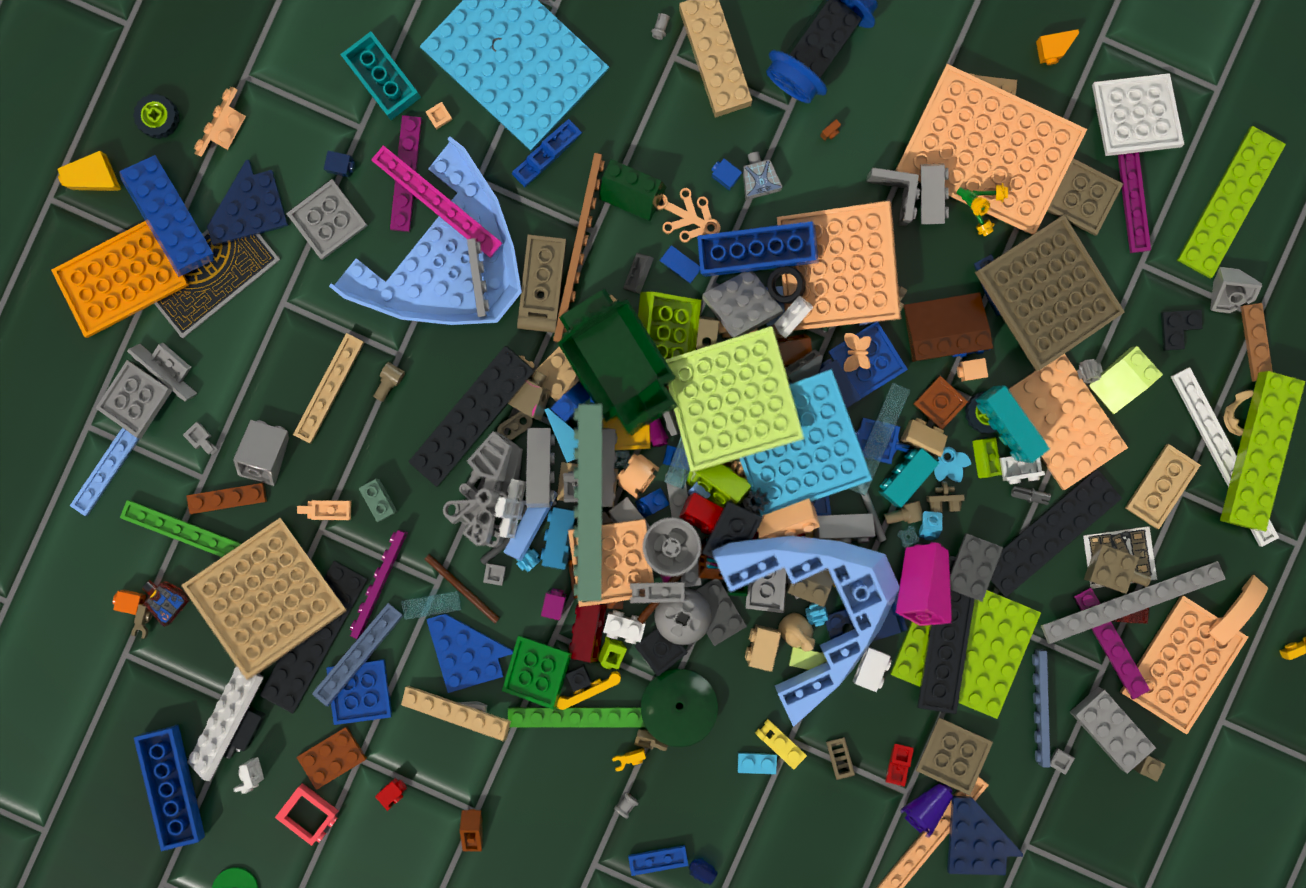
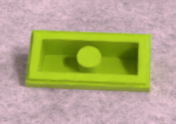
[973,437,1002,478]

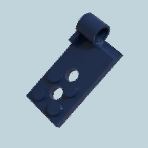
[825,593,908,642]

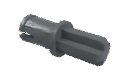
[1011,486,1051,505]

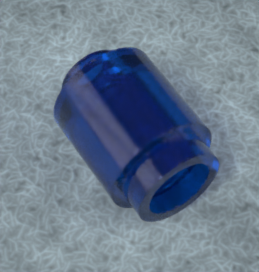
[688,858,718,885]

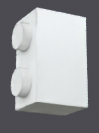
[853,647,892,692]

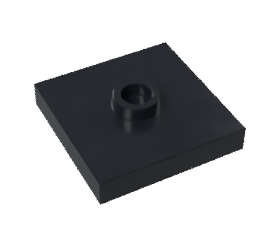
[634,629,688,677]

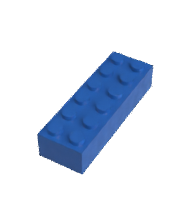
[120,155,213,277]
[697,221,819,277]
[134,725,205,851]

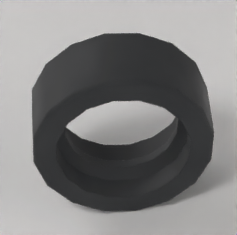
[767,266,806,304]

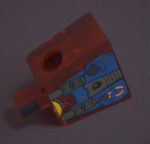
[142,580,191,626]

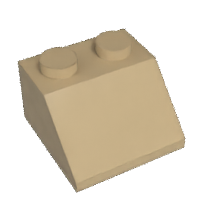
[900,418,948,457]

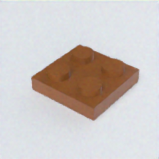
[913,376,968,430]

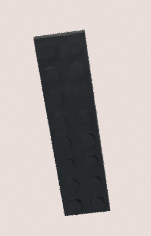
[409,346,535,487]
[991,469,1122,598]
[917,556,975,714]
[260,560,368,714]

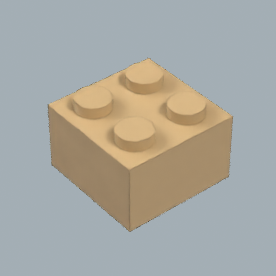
[744,624,781,672]

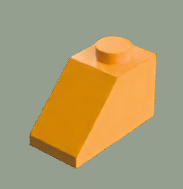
[1036,29,1079,65]

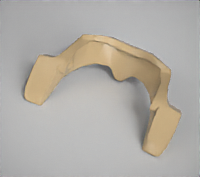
[1224,390,1253,436]

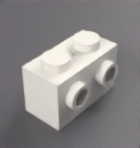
[603,610,646,644]

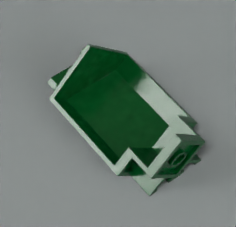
[558,289,678,436]

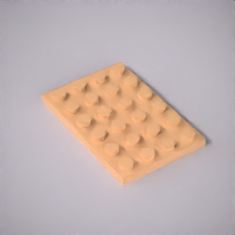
[1008,354,1128,490]
[1120,595,1248,734]

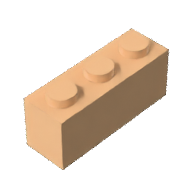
[757,499,820,539]

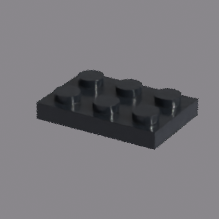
[701,500,763,559]

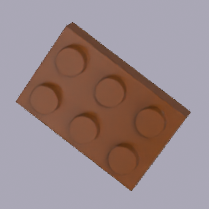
[296,726,367,790]

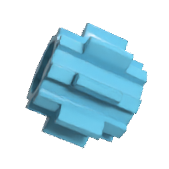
[516,548,541,572]
[805,603,829,627]

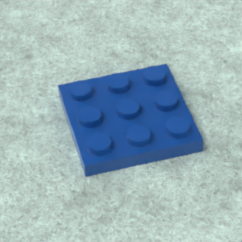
[828,321,908,399]
[326,659,392,725]

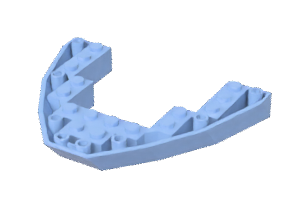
[712,535,900,727]

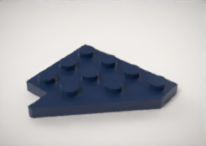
[207,159,288,246]
[947,796,1023,875]

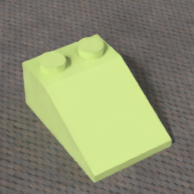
[1088,346,1163,414]

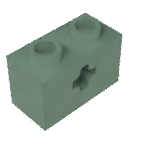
[359,479,397,522]

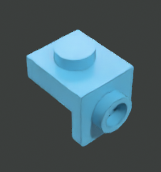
[919,511,942,540]

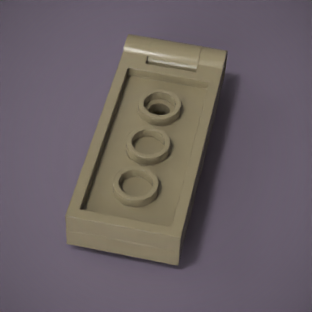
[517,235,567,333]

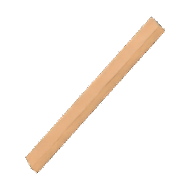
[876,776,989,888]

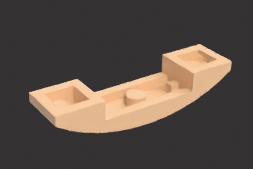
[1208,575,1268,645]

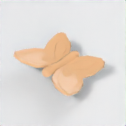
[844,333,871,372]

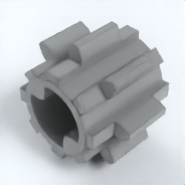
[1077,359,1103,383]

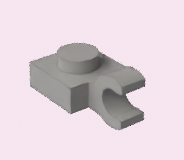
[183,422,218,455]

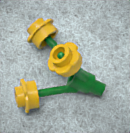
[956,183,1008,236]

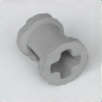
[614,793,639,819]

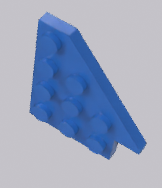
[426,613,513,693]

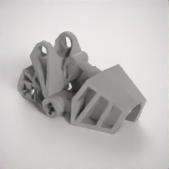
[443,431,523,548]

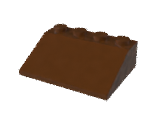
[903,293,993,362]

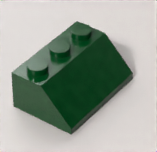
[599,159,666,221]

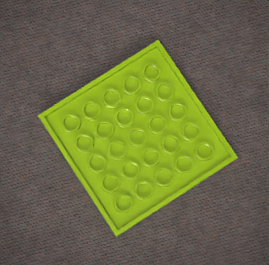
[890,590,1041,719]

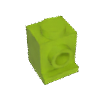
[598,636,627,669]

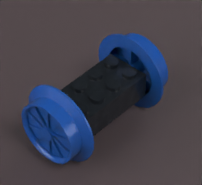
[766,0,878,103]

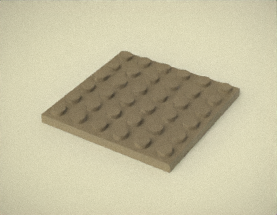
[975,215,1124,372]

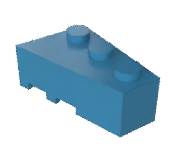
[541,507,576,570]

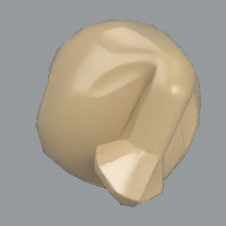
[778,613,815,651]

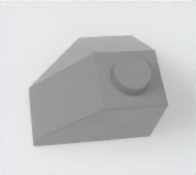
[1211,267,1262,313]

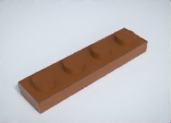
[187,483,267,514]

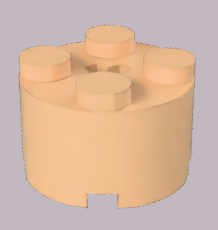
[616,454,659,499]

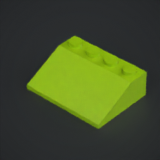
[638,291,701,360]

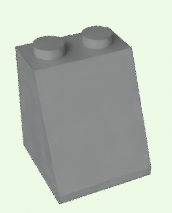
[233,420,289,486]

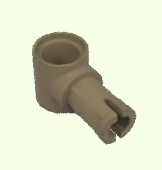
[373,362,405,402]
[884,501,923,525]

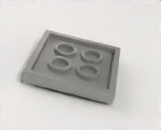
[286,179,368,260]
[702,271,783,338]
[96,360,172,439]

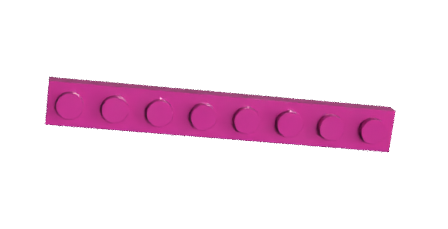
[371,145,503,258]

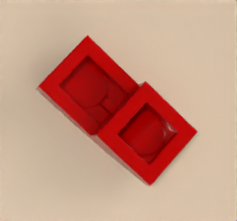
[885,744,914,787]

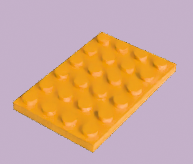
[51,221,189,338]

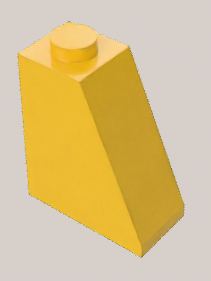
[58,151,121,191]

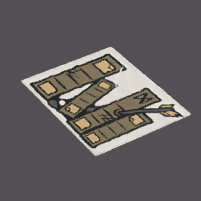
[1083,527,1157,589]

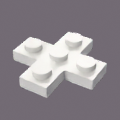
[495,479,527,538]

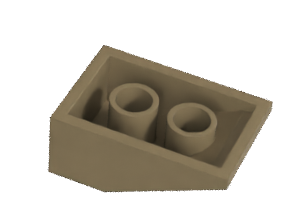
[786,537,833,607]

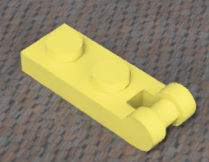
[755,719,807,770]

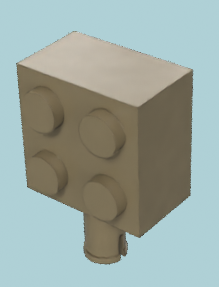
[1084,543,1151,594]

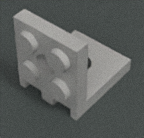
[866,168,920,227]

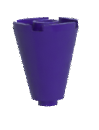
[900,783,953,838]

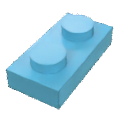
[737,752,777,774]

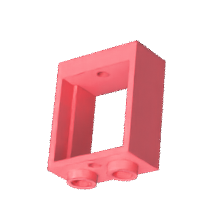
[275,783,339,846]

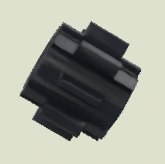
[744,488,769,513]

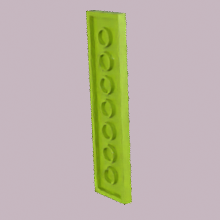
[1177,126,1286,278]

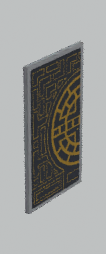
[154,229,280,339]

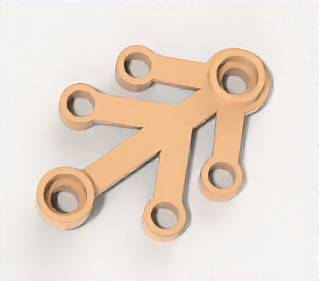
[656,188,720,243]

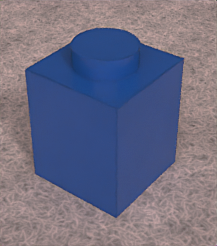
[711,159,742,191]

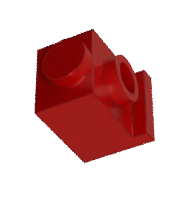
[375,777,407,811]

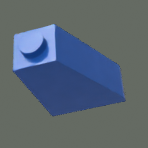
[551,382,590,423]

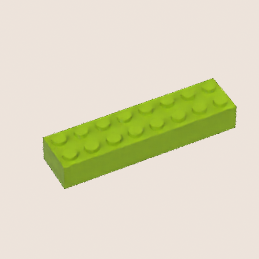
[1220,371,1305,532]

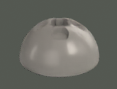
[643,518,701,576]
[654,588,712,645]

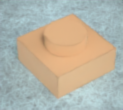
[426,102,453,129]

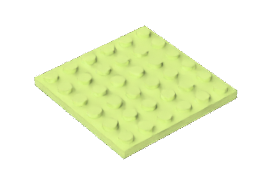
[665,326,804,473]

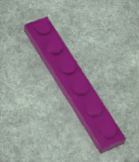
[390,115,422,232]
[1118,152,1151,253]
[350,530,408,639]
[1073,588,1150,699]

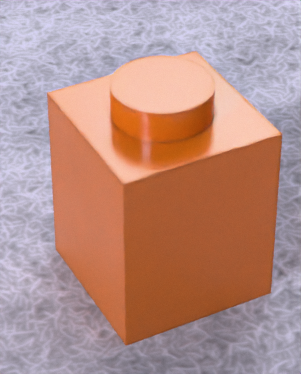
[113,590,146,615]

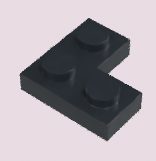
[1161,310,1203,351]

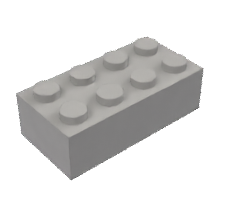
[1070,687,1156,774]

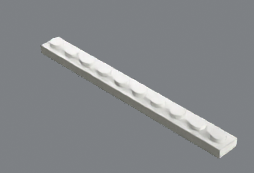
[1171,367,1279,547]

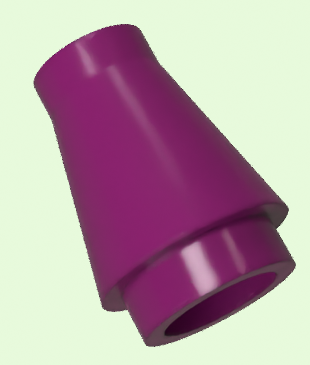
[650,418,669,447]

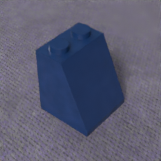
[818,359,861,408]

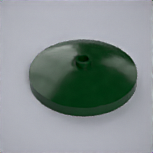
[641,669,718,747]

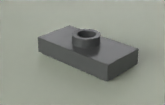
[623,253,654,294]

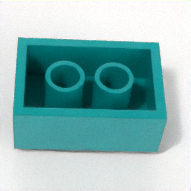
[878,448,939,508]

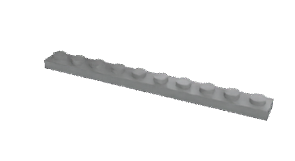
[1041,561,1225,644]

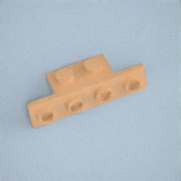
[194,87,246,157]

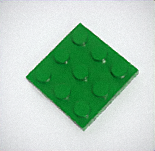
[502,636,572,709]

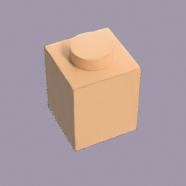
[957,358,988,381]

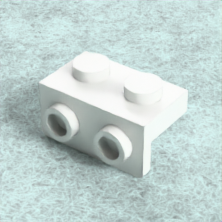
[774,295,813,338]
[999,456,1045,484]

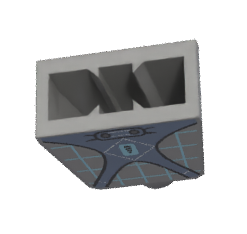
[743,152,782,200]

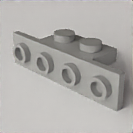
[127,343,197,401]

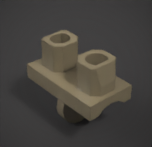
[926,481,964,512]

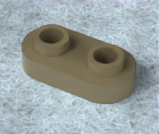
[497,412,533,440]

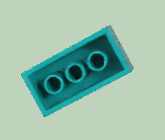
[340,31,421,120]
[975,386,1050,463]

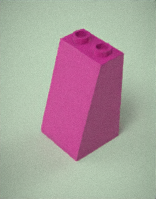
[896,542,952,626]

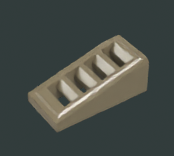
[826,737,855,780]

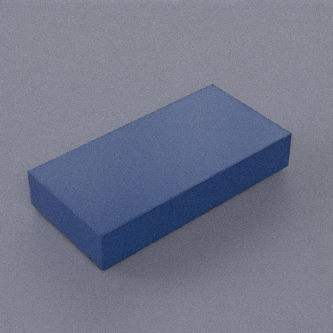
[660,245,700,284]

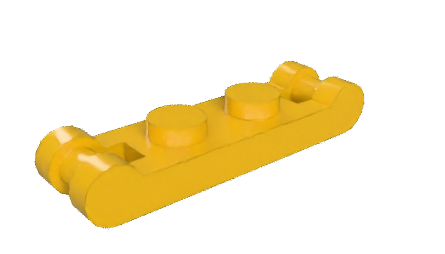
[557,671,621,710]

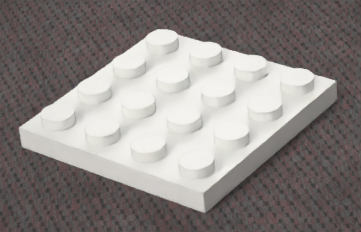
[1092,73,1184,156]

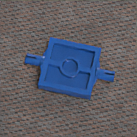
[855,418,910,464]

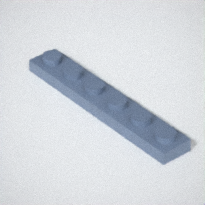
[312,603,403,707]
[1032,649,1050,767]

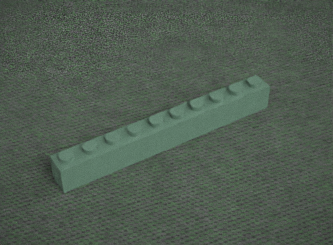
[574,404,602,601]

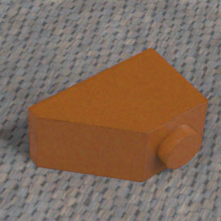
[460,809,482,851]

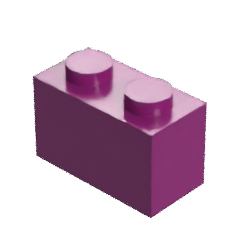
[541,588,567,620]

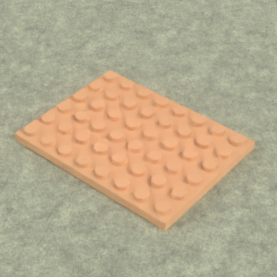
[895,64,1087,235]

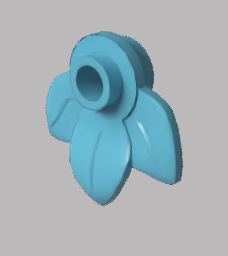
[934,447,971,482]

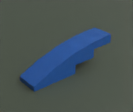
[512,119,582,187]

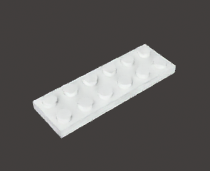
[187,666,263,781]

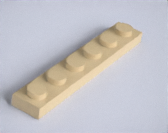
[293,333,365,444]
[401,686,511,741]

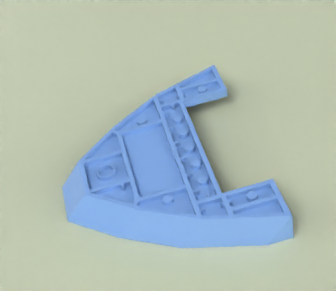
[329,136,522,325]

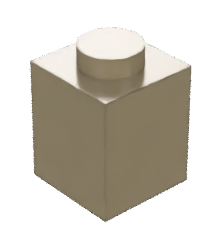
[1133,755,1165,782]

